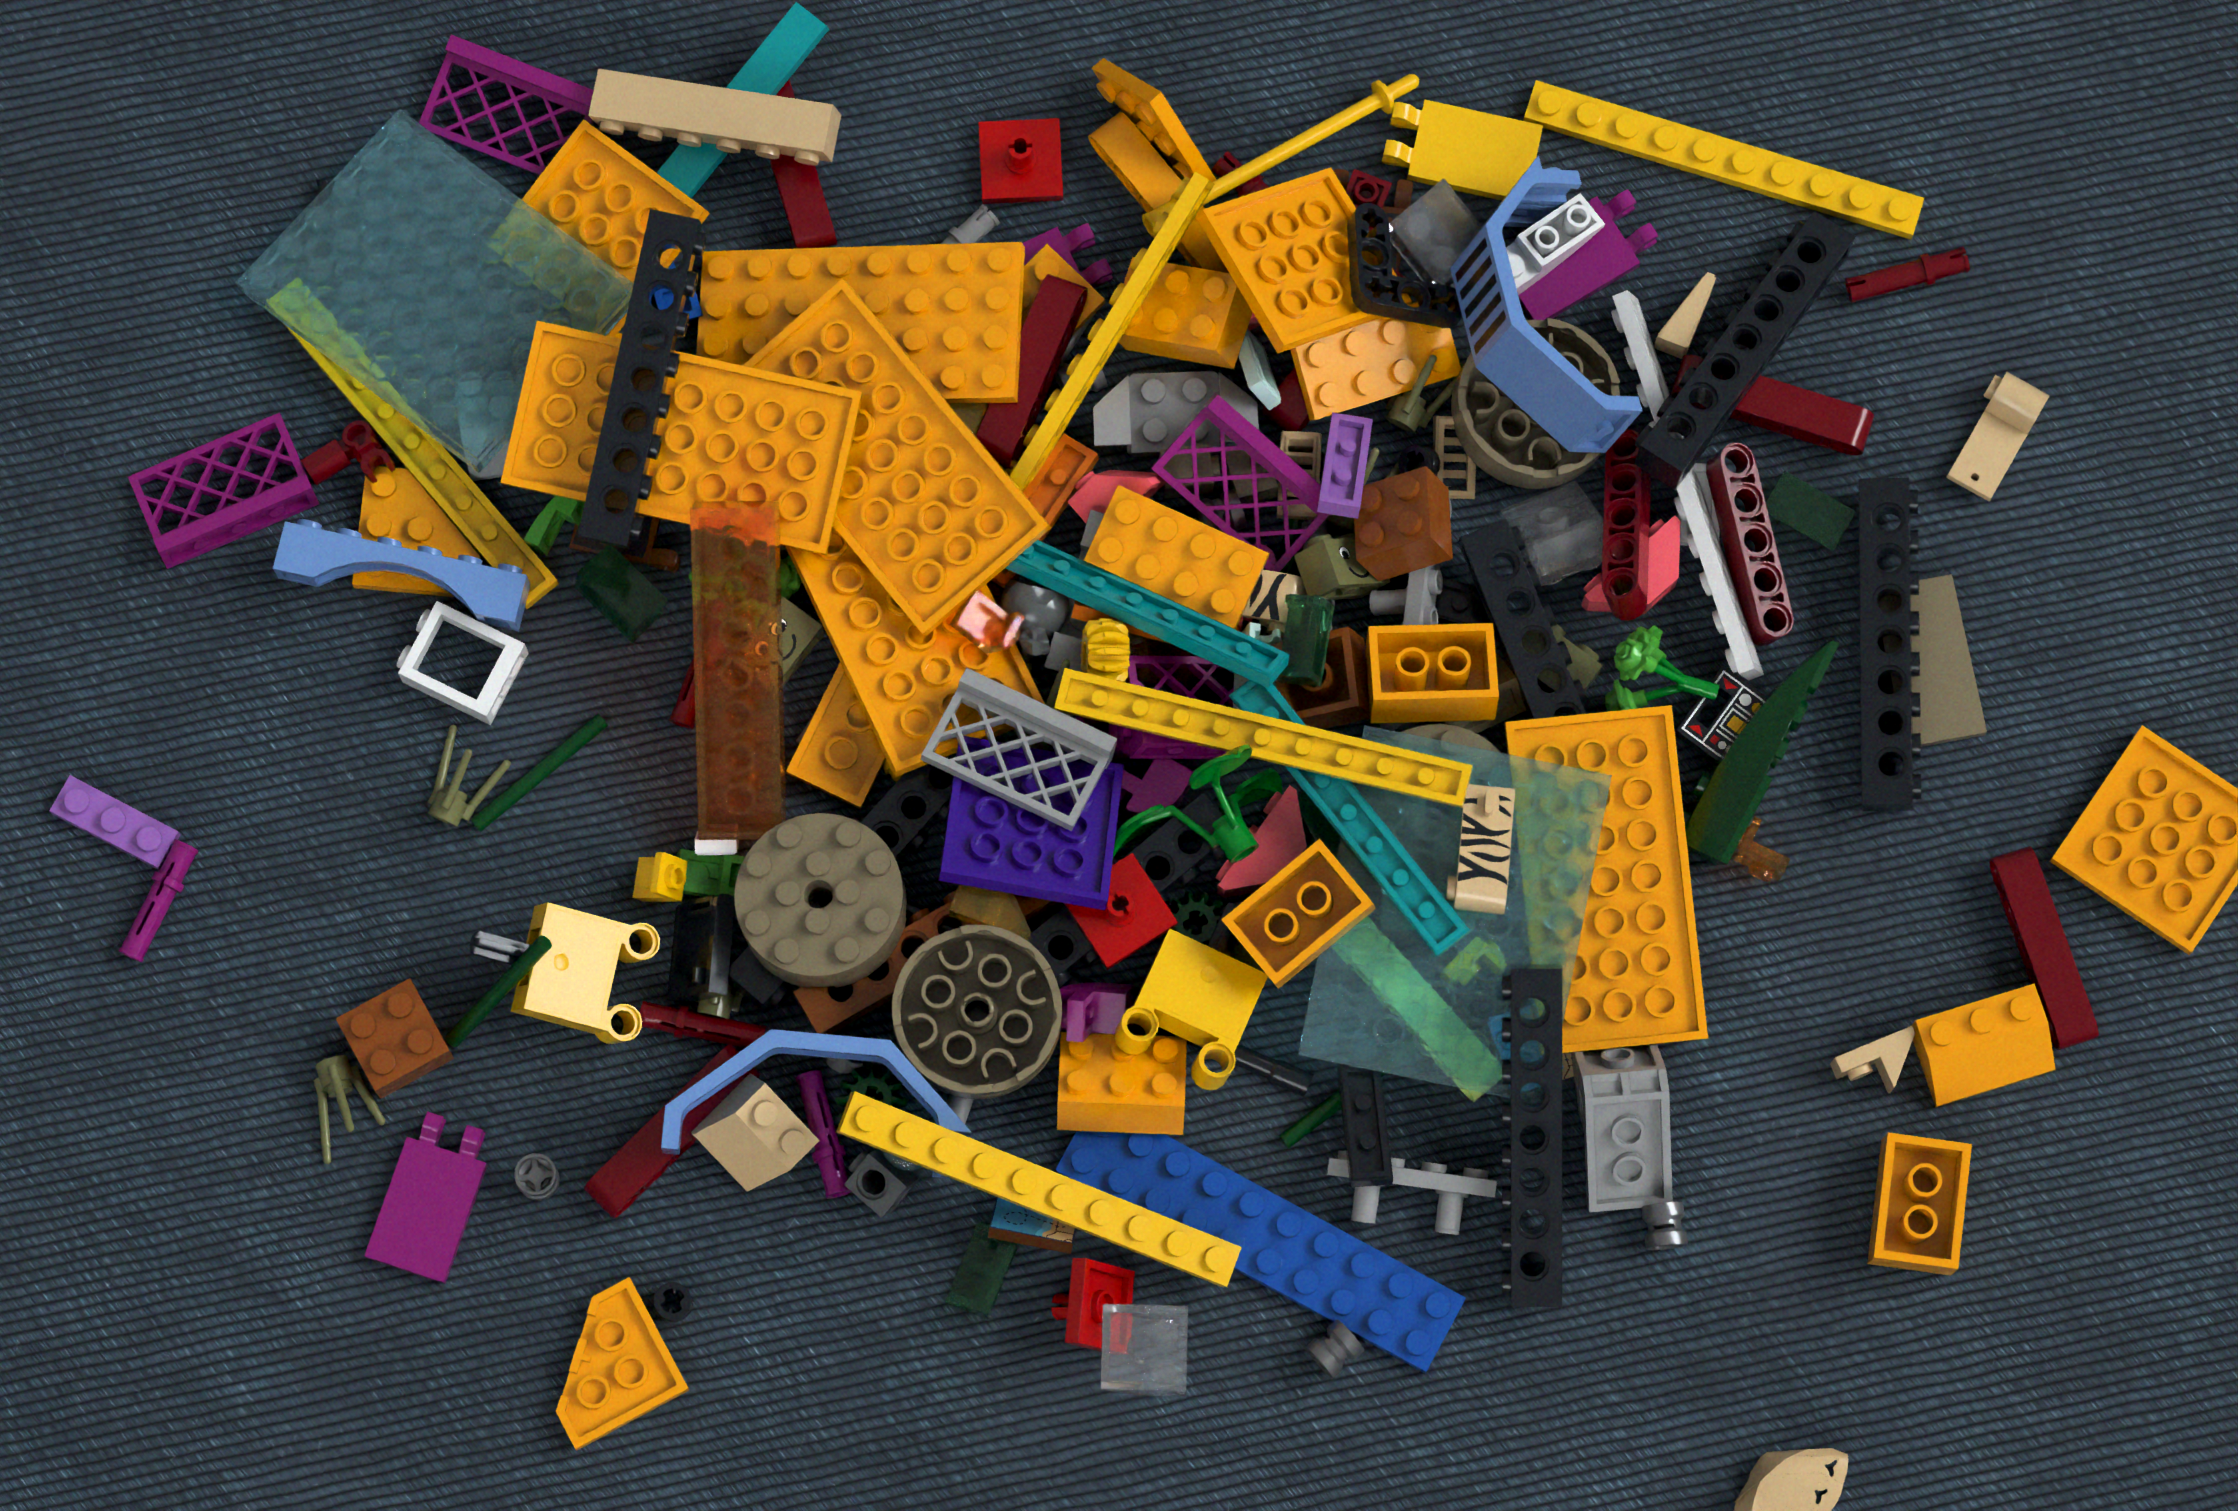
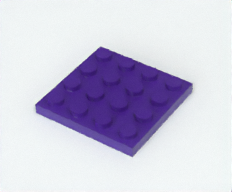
[938,736,1124,910]

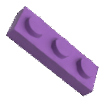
[1317,412,1373,519]
[49,775,181,870]

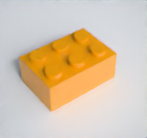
[1118,257,1253,369]
[1365,623,1499,723]
[1221,838,1376,989]
[1057,1032,1187,1135]
[1867,1132,1972,1276]

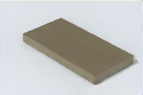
[1878,574,1987,747]

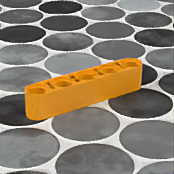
[1088,111,1229,273]

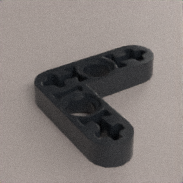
[1347,203,1463,328]

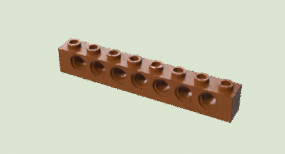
[793,887,1061,1035]

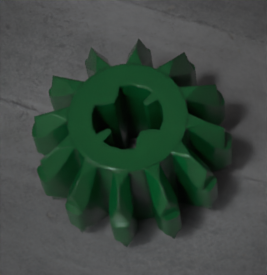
[1161,891,1223,945]
[836,1065,908,1120]

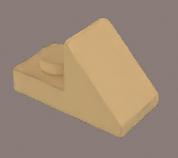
[1830,1026,1915,1093]

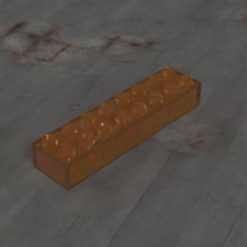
[690,501,786,840]

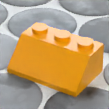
[1911,983,2055,1107]

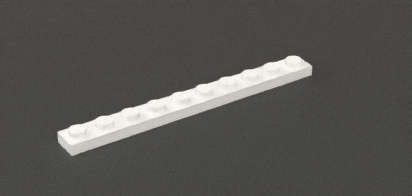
[1611,290,1764,681]

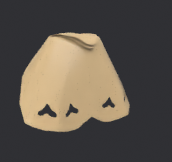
[1734,1448,1849,1511]

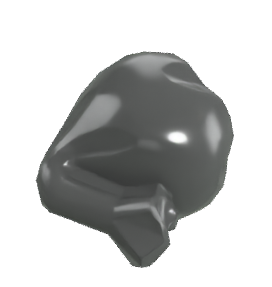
[1000,579,1069,665]

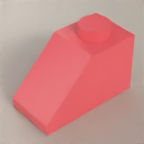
[1067,470,1166,524]

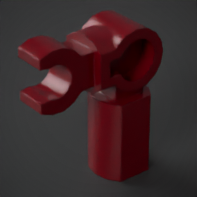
[301,420,396,486]

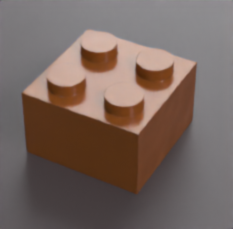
[1354,466,1453,582]
[1270,627,1370,729]
[335,978,455,1099]

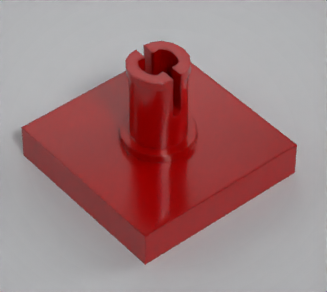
[978,118,1063,204]
[1064,853,1178,970]
[1051,1258,1135,1355]

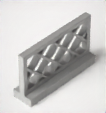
[920,667,1117,831]

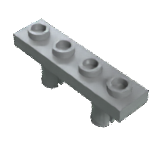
[1369,498,1452,625]
[1326,1150,1497,1235]

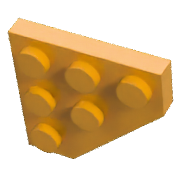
[1092,58,1217,182]
[352,466,481,597]
[556,1277,689,1451]

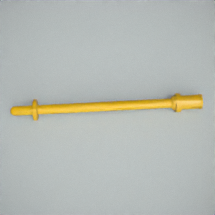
[1142,74,1419,238]

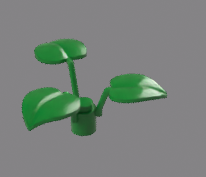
[1113,744,1282,863]

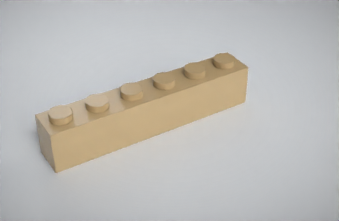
[588,69,841,165]

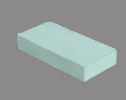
[1239,328,1281,410]

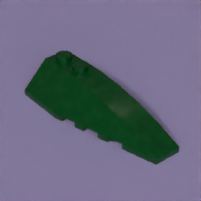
[1683,640,1839,865]

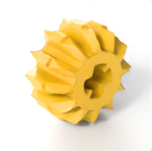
[1080,618,1130,682]

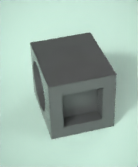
[844,1149,919,1218]

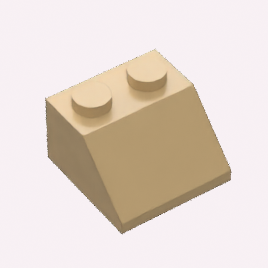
[691,1073,820,1192]

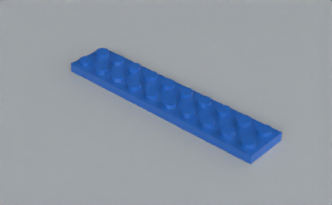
[1055,1131,1466,1374]

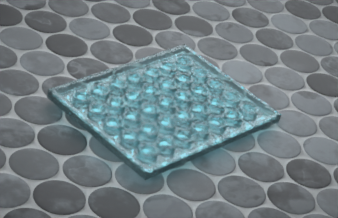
[236,109,634,473]
[1298,725,1612,1103]

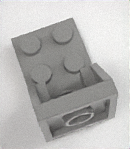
[1571,1044,1673,1212]

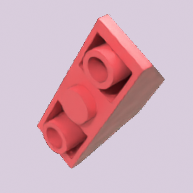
[1581,515,1681,614]
[1215,785,1307,898]

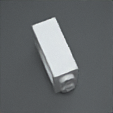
[397,601,528,725]

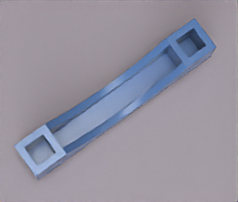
[273,519,531,632]

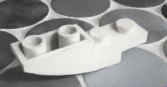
[1451,193,1605,295]

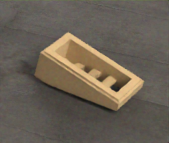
[1654,272,1716,359]
[1433,416,1476,499]
[1277,431,1322,520]

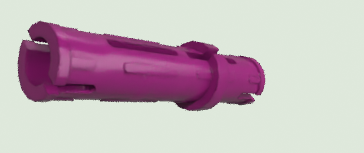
[118,839,199,963]
[795,1070,852,1199]

